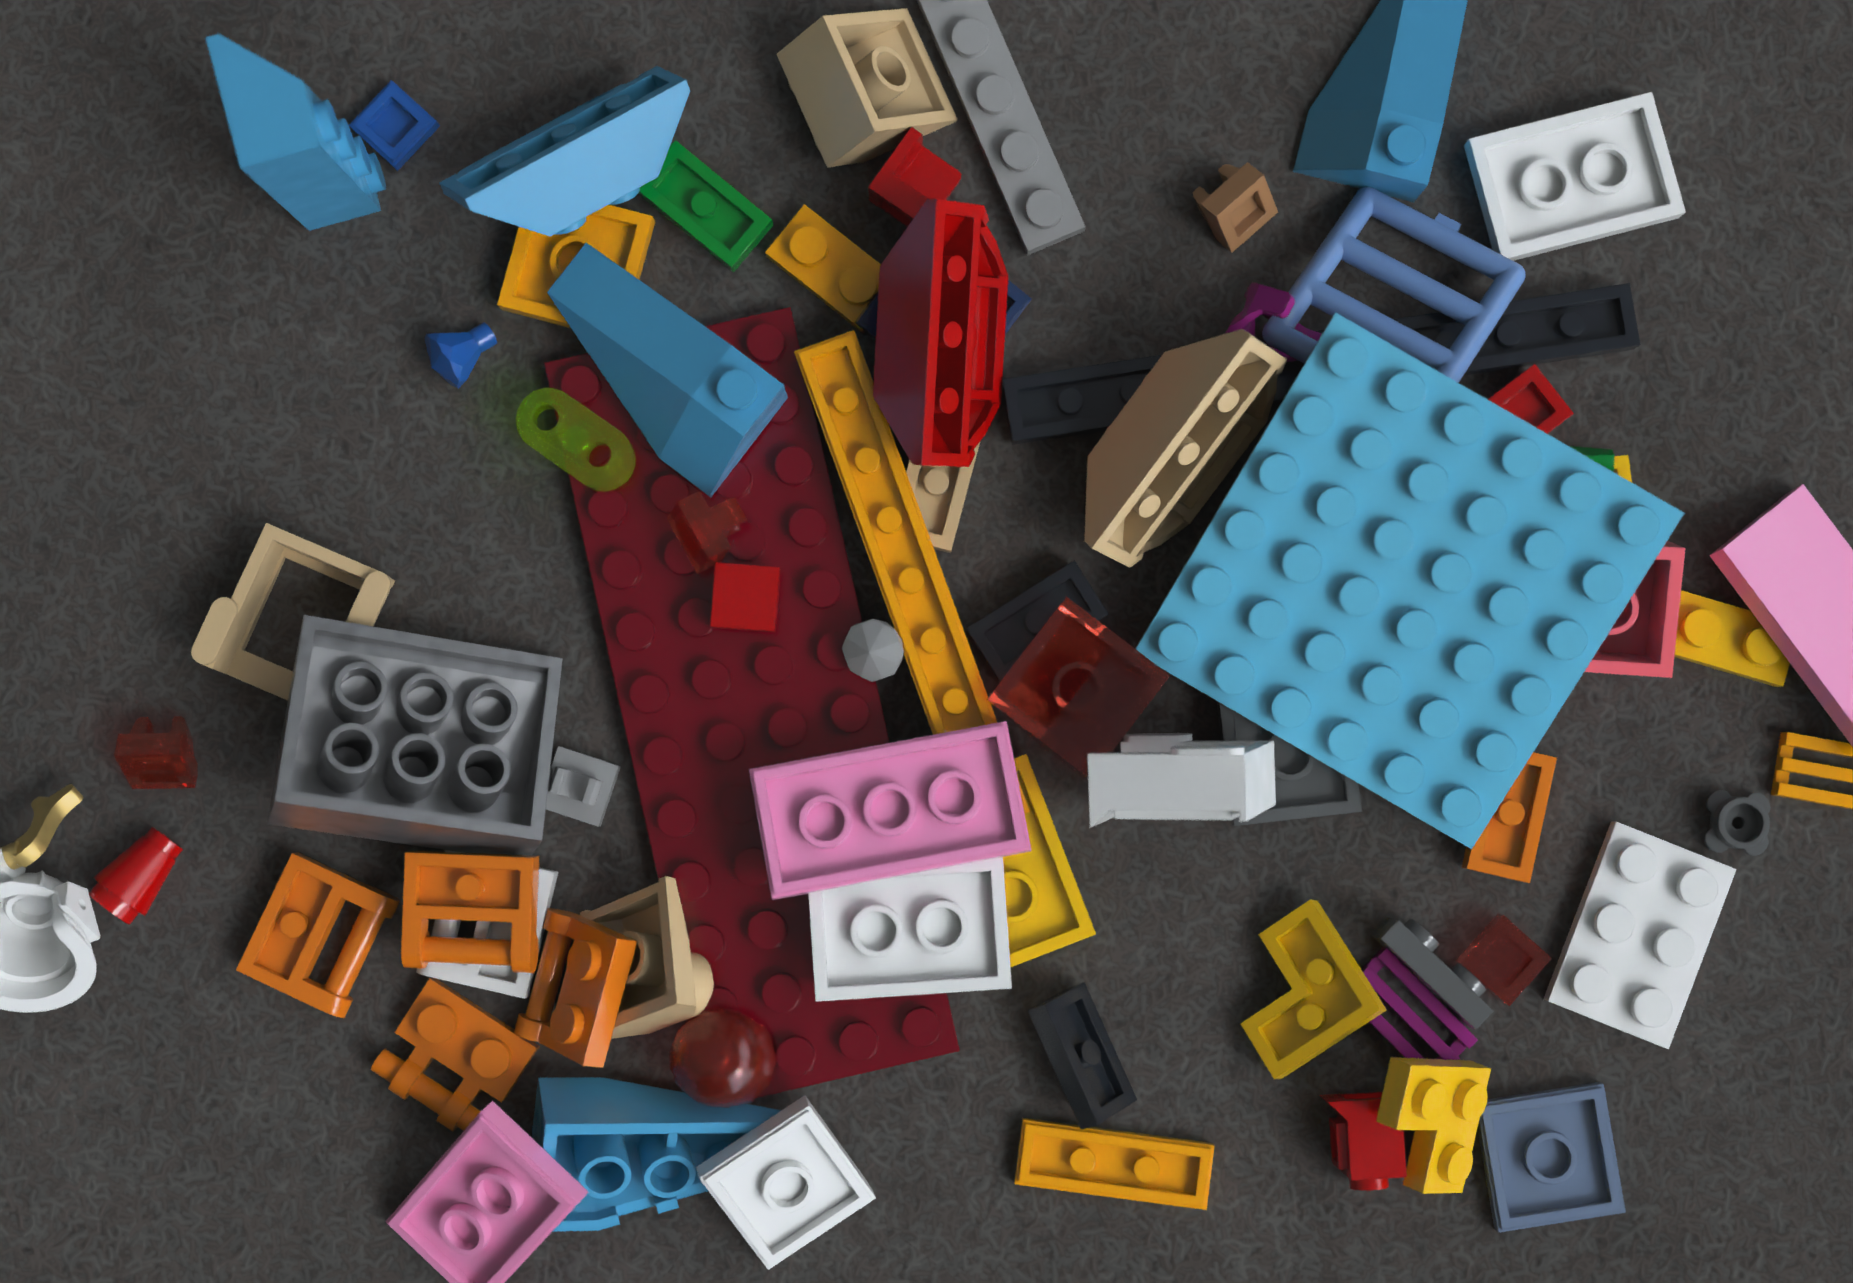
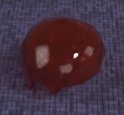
[668,1007,776,1108]

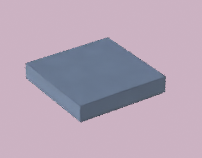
[1478,1082,1626,1233]

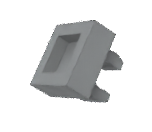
[546,746,621,827]

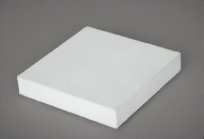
[696,1095,876,1270]

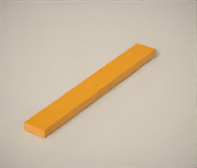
[794,330,1030,814]

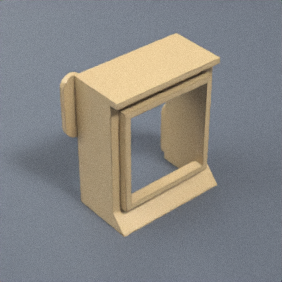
[191,523,395,700]

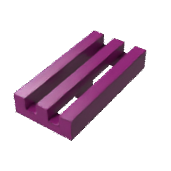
[1361,947,1478,1060]

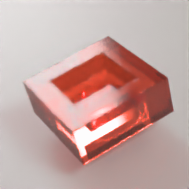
[1456,914,1552,1006]

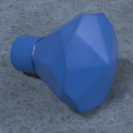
[424,322,497,389]

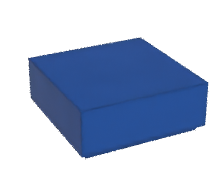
[349,80,440,171]

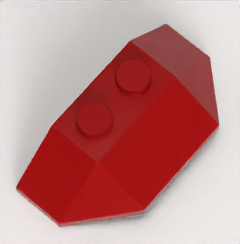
[873,199,1009,467]

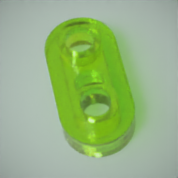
[516,388,636,491]

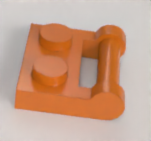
[401,851,539,973]
[236,852,400,1018]
[514,908,638,1068]

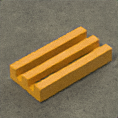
[1771,732,1853,810]

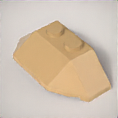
[1084,329,1287,568]

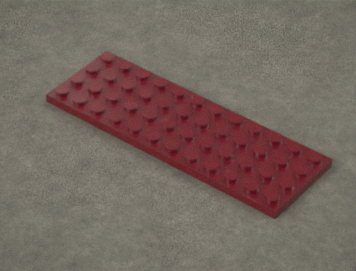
[544,307,960,1102]

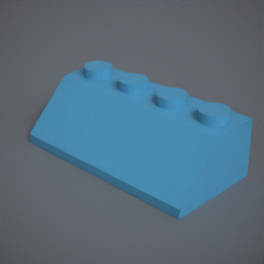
[206,34,386,231]

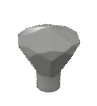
[842,619,904,682]

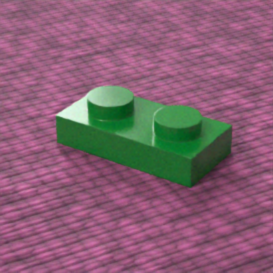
[638,140,774,273]

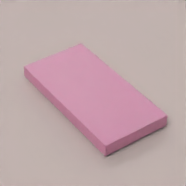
[1709,484,1853,747]
[749,721,1031,900]

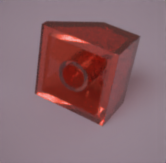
[987,597,1170,782]

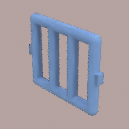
[1262,187,1526,383]

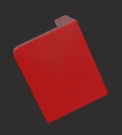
[868,127,961,227]

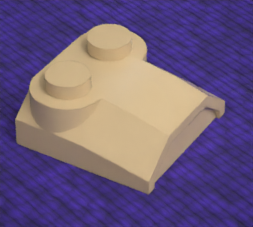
[580,876,714,1039]

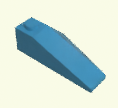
[1293,0,1468,202]
[547,243,788,498]
[532,1077,781,1232]

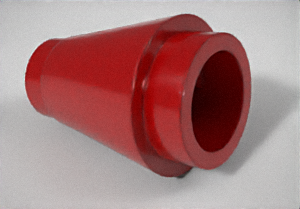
[89,826,183,925]

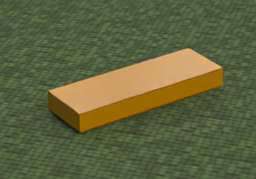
[1014,1118,1215,1210]

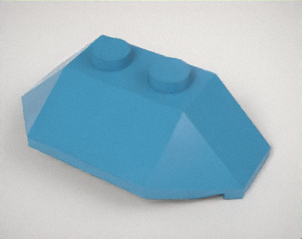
[439,66,690,237]

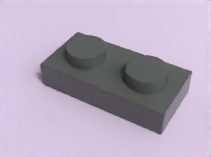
[1370,917,1494,1030]

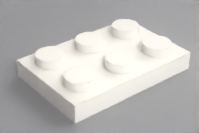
[1464,92,1686,261]
[1543,821,1737,1049]
[809,857,1012,1002]

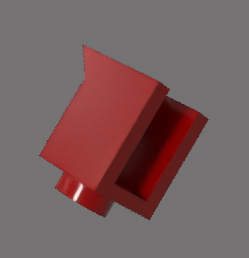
[1319,1091,1407,1191]

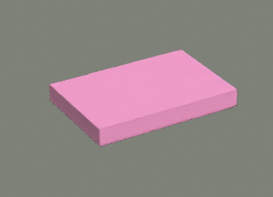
[386,1101,588,1283]

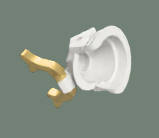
[0,784,100,1013]

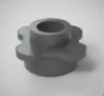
[1704,790,1771,856]

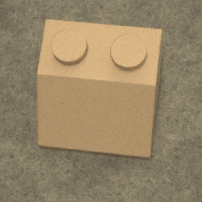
[776,8,958,168]

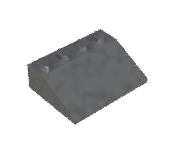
[267,615,563,855]

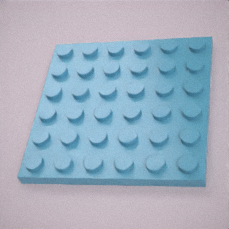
[1134,312,1684,849]

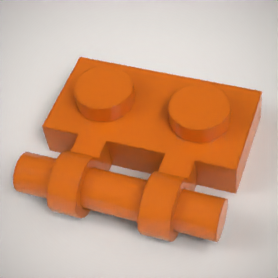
[370,978,540,1131]

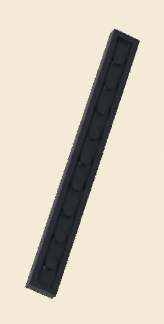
[1002,283,1641,445]

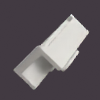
[1087,733,1276,828]

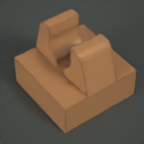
[1193,162,1278,253]

